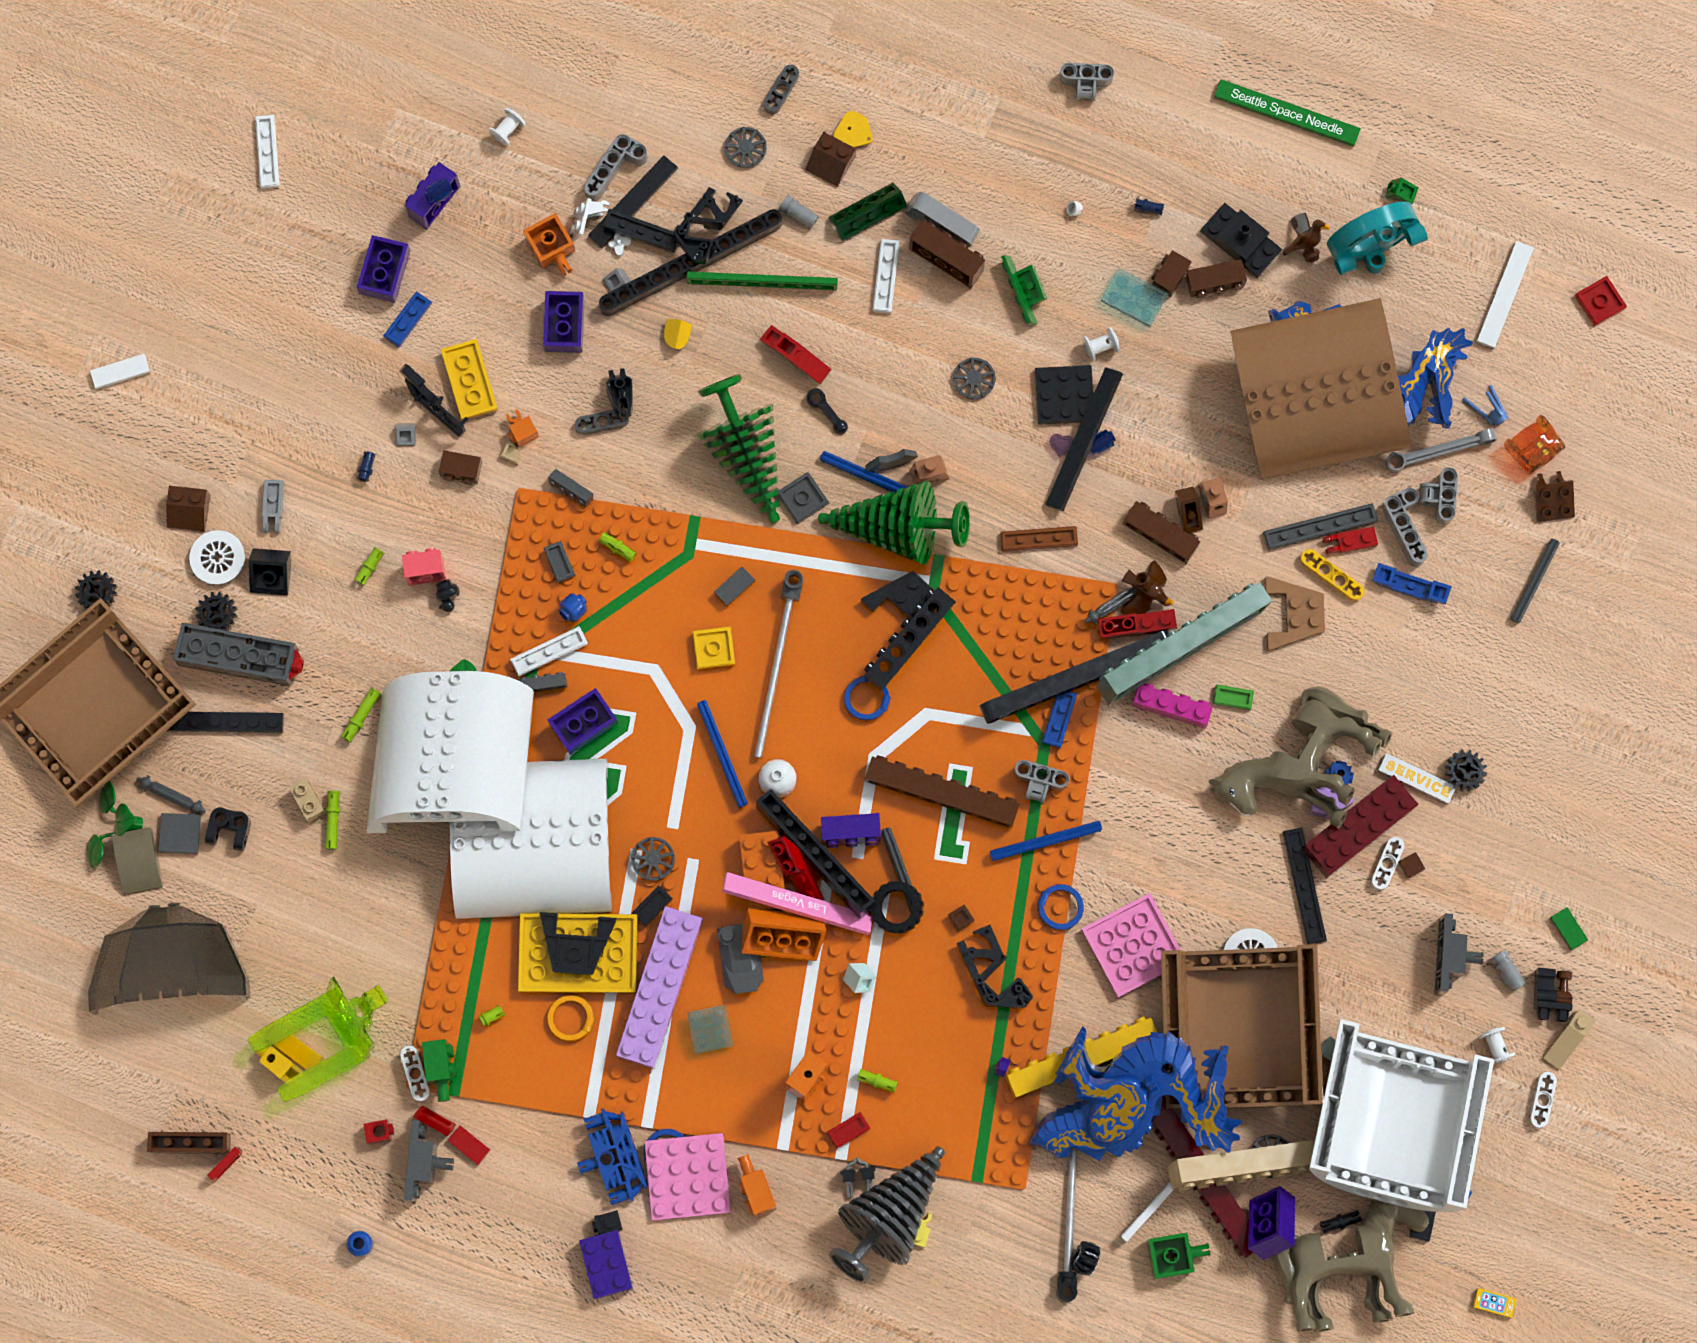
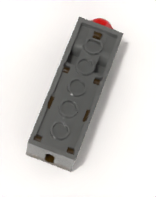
[173,623,304,686]

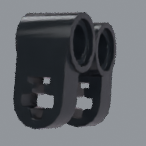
[205,807,251,851]

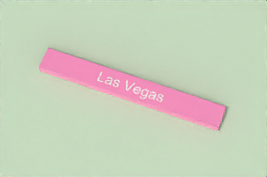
[722,872,873,935]

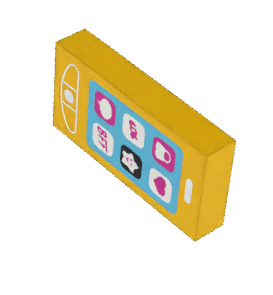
[1473,1288,1517,1318]

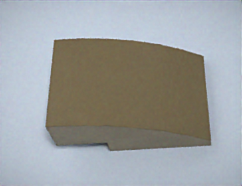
[111,827,163,895]

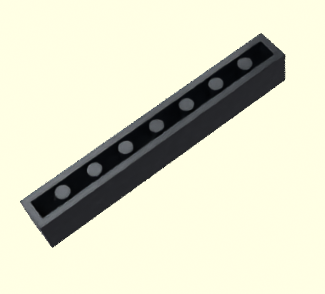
[756,789,875,919]

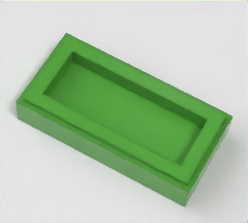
[1213,684,1254,711]

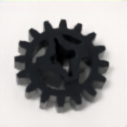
[75,570,118,610]
[195,592,238,630]
[1444,749,1487,792]

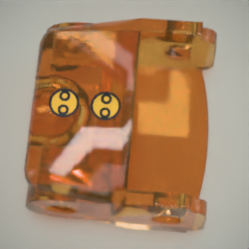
[1504,415,1565,474]

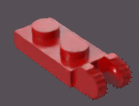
[1322,526,1378,554]

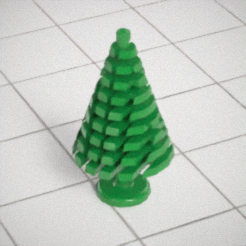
[695,374,780,523]
[818,481,970,565]

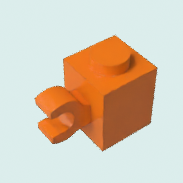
[506,409,539,447]

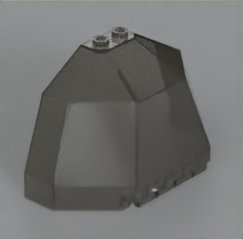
[88,903,250,1015]

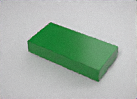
[1550,907,1588,950]

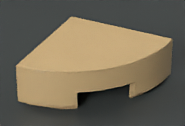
[500,440,520,465]

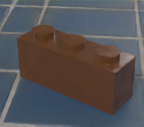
[1185,259,1247,298]

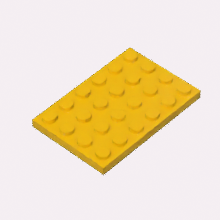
[518,913,638,993]

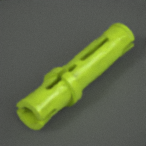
[341,688,381,743]
[325,790,341,850]

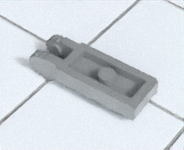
[262,480,284,533]

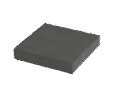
[778,472,829,524]
[158,813,201,854]

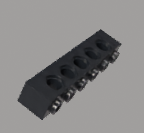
[863,587,956,691]

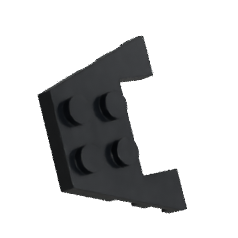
[861,571,936,650]
[540,912,617,976]

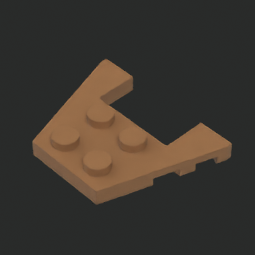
[1265,576,1325,651]

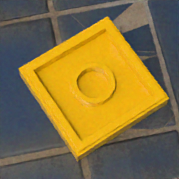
[693,626,735,670]

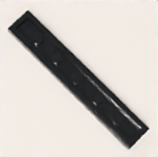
[588,155,678,249]
[1283,828,1327,945]

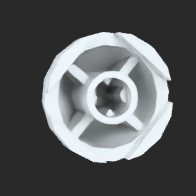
[758,759,797,798]

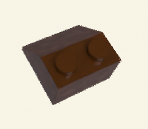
[805,131,856,187]
[166,485,211,532]

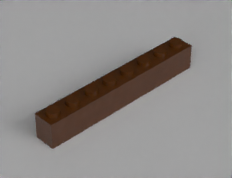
[865,755,1020,829]

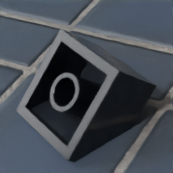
[249,548,291,596]

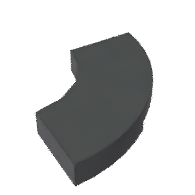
[865,449,918,472]

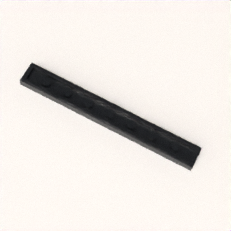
[1045,367,1123,512]

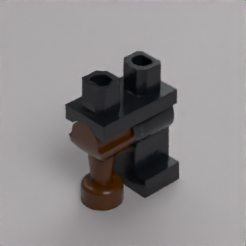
[1533,967,1573,1022]

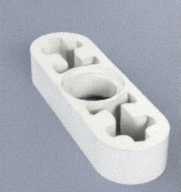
[1371,837,1404,890]
[400,1046,430,1102]
[1529,1072,1557,1128]

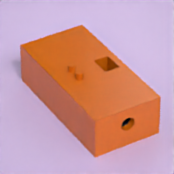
[785,1050,828,1103]

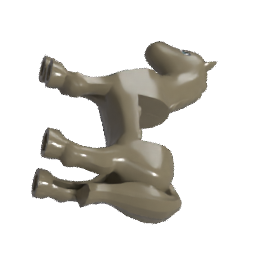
[1209,686,1392,829]
[1273,1199,1429,1332]

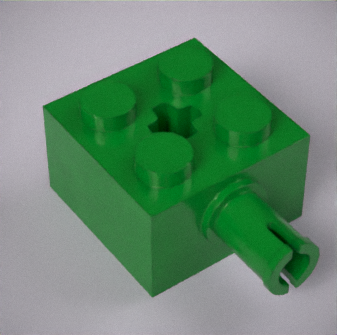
[422,1039,456,1102]
[1146,1232,1211,1279]

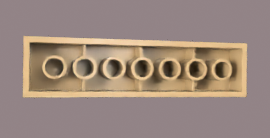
[1168,1140,1315,1192]

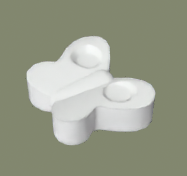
[609,233,632,257]

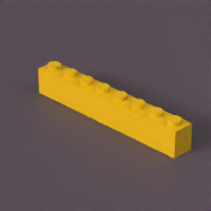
[1005,1016,1157,1099]

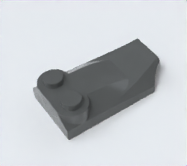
[717,924,764,994]

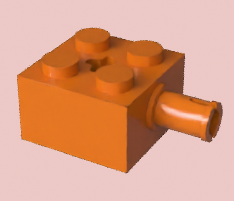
[523,213,575,276]
[737,1154,777,1217]

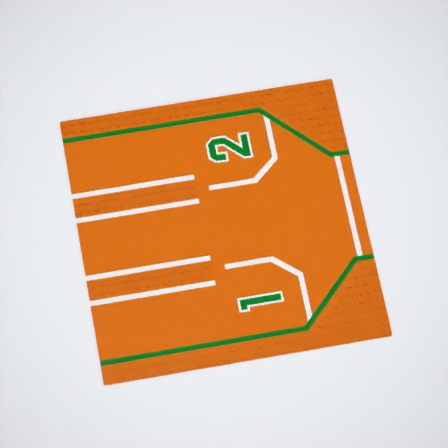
[406,488,1117,1190]

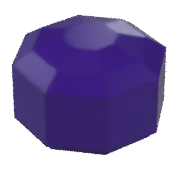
[995,1057,1010,1077]

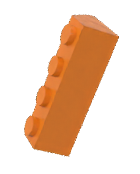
[741,908,826,961]

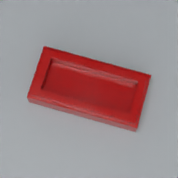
[414,1106,456,1136]
[827,1112,871,1149]
[447,1125,490,1165]
[207,1147,243,1181]

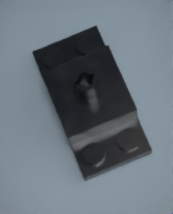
[1200,202,1282,278]

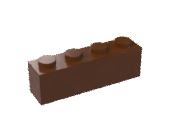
[1123,501,1201,564]
[147,1132,231,1154]

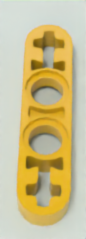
[1300,549,1364,602]

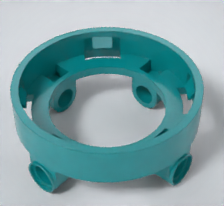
[1327,202,1428,275]

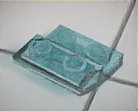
[687,1005,734,1054]

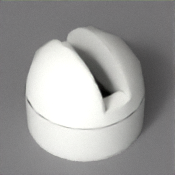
[1067,201,1083,216]

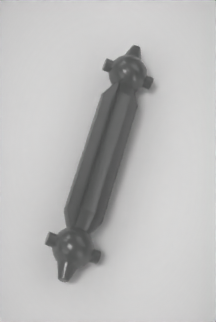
[1085,586,1136,625]
[136,775,206,815]

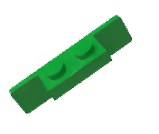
[1001,255,1047,325]

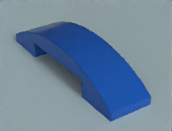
[1372,563,1452,605]

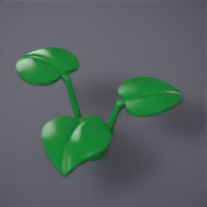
[87,780,143,870]

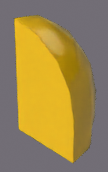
[664,319,692,349]

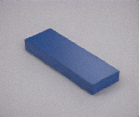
[383,291,432,348]
[1042,692,1077,749]

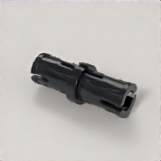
[1320,1210,1362,1234]

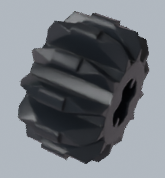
[1072,1241,1100,1276]

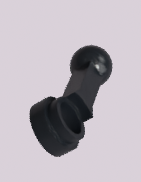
[806,388,848,434]

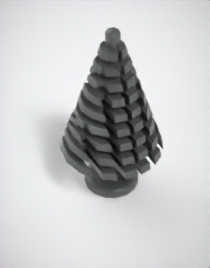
[829,1146,945,1284]

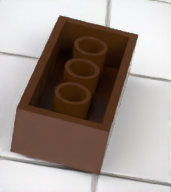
[909,220,985,289]

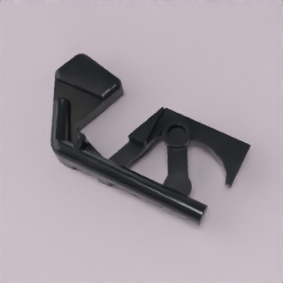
[674,187,743,264]
[399,364,468,437]
[957,925,1033,1009]

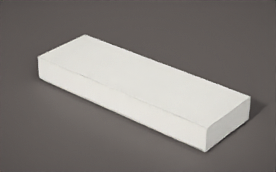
[90,354,151,390]

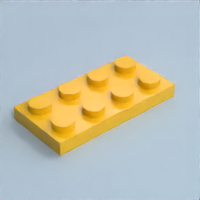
[441,339,498,420]

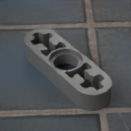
[764,65,799,114]
[575,408,629,435]

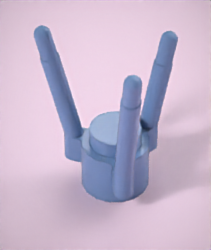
[1463,385,1509,426]

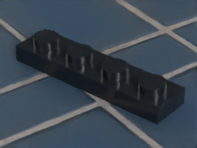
[602,209,677,252]

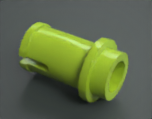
[478,1005,505,1026]

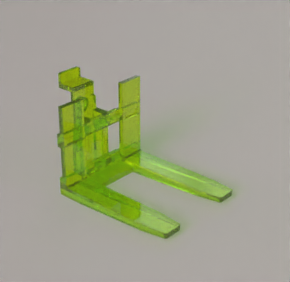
[248,977,388,1102]

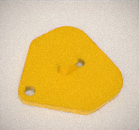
[834,111,873,148]

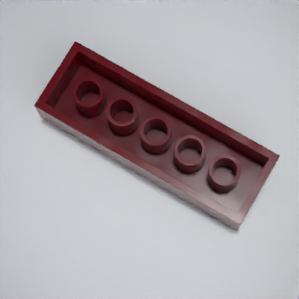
[1302,775,1419,879]

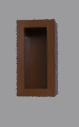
[1151,250,1192,297]
[439,450,482,485]

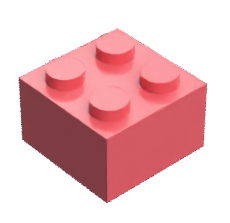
[402,548,446,586]

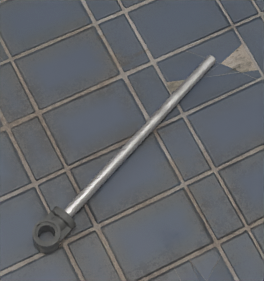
[754,570,803,758]

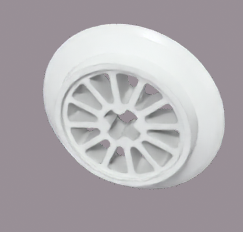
[189,530,245,584]
[1224,928,1278,950]

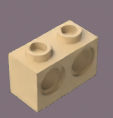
[288,777,326,824]

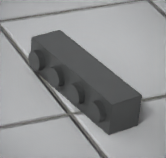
[548,469,593,507]
[518,672,567,692]

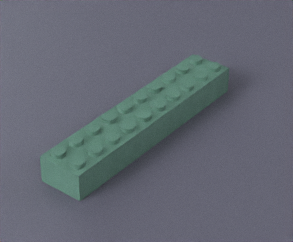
[1096,582,1273,706]

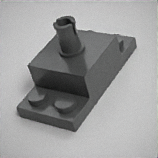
[1434,913,1484,996]
[404,1120,454,1203]

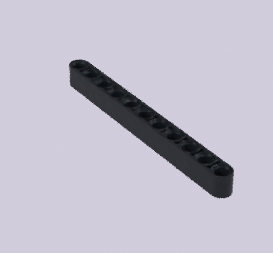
[599,209,782,316]
[979,630,1168,724]

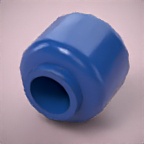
[558,593,587,622]
[346,1231,374,1257]

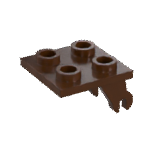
[1535,471,1575,522]

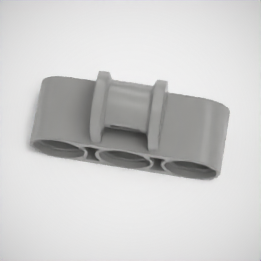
[1059,63,1114,101]
[1419,467,1458,525]
[1014,760,1069,804]

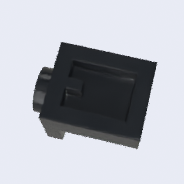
[591,1210,623,1235]

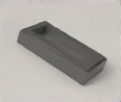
[544,541,575,583]
[714,567,755,606]

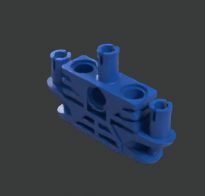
[577,1109,648,1206]

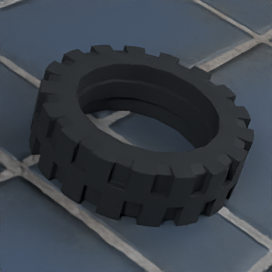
[870,881,924,933]

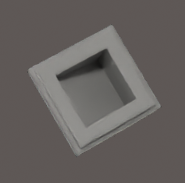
[603,268,630,292]
[396,423,416,445]

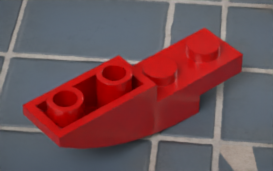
[760,325,831,384]
[1098,609,1177,638]
[767,836,824,901]

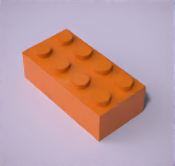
[739,830,785,911]

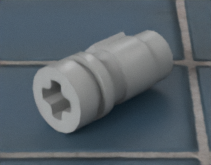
[779,195,819,228]
[1490,949,1525,991]

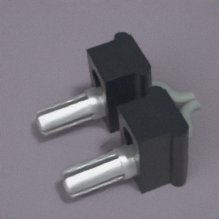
[840,1158,876,1198]

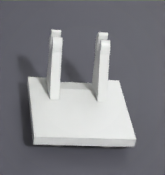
[568,198,610,242]

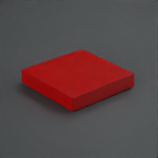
[1574,276,1627,327]

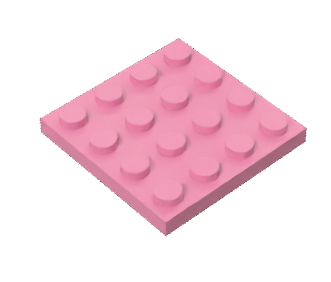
[1081,893,1181,998]
[645,1133,731,1220]

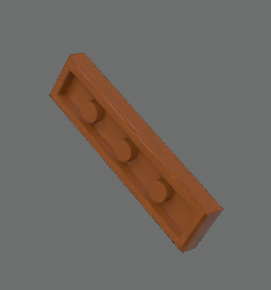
[1001,526,1078,552]

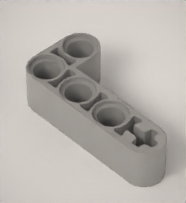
[584,134,648,201]
[904,192,980,247]
[1382,488,1428,567]

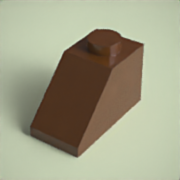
[1175,487,1203,533]

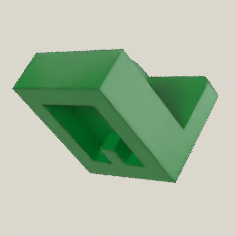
[1385,177,1419,204]

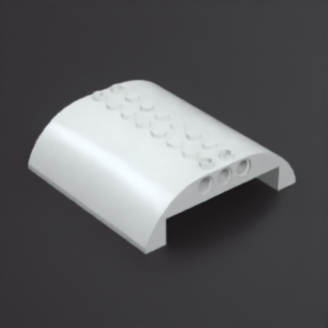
[366,671,534,833]
[450,759,612,919]
[1309,1019,1494,1212]

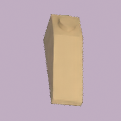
[1542,1009,1596,1070]

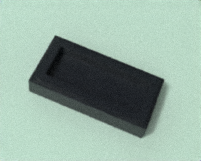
[632,885,673,927]

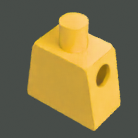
[256,1044,302,1086]

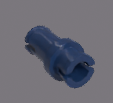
[1134,198,1164,216]
[357,451,376,482]

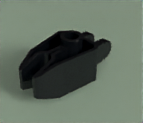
[606,368,633,418]

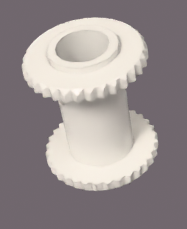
[488,108,526,146]
[1083,327,1120,361]
[1479,1027,1515,1064]

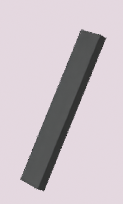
[1263,503,1378,550]

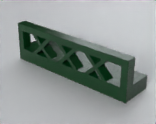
[828,182,907,241]

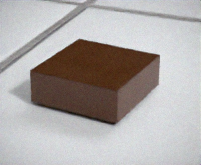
[1398,852,1425,878]
[948,904,975,932]

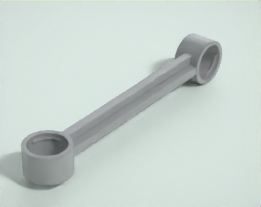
[1386,428,1497,473]

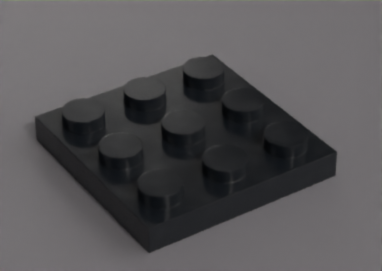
[1035,365,1093,424]

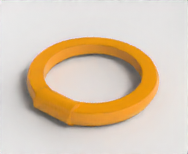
[547,995,595,1041]

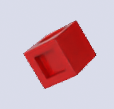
[363,1119,395,1145]

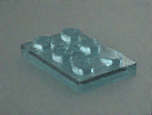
[1101,268,1168,327]

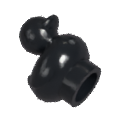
[436,579,460,613]

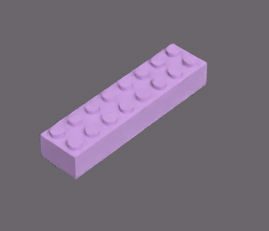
[616,906,703,1070]

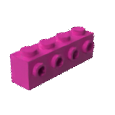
[1132,683,1213,729]

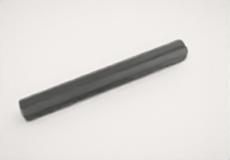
[1511,538,1560,624]
[881,827,922,917]

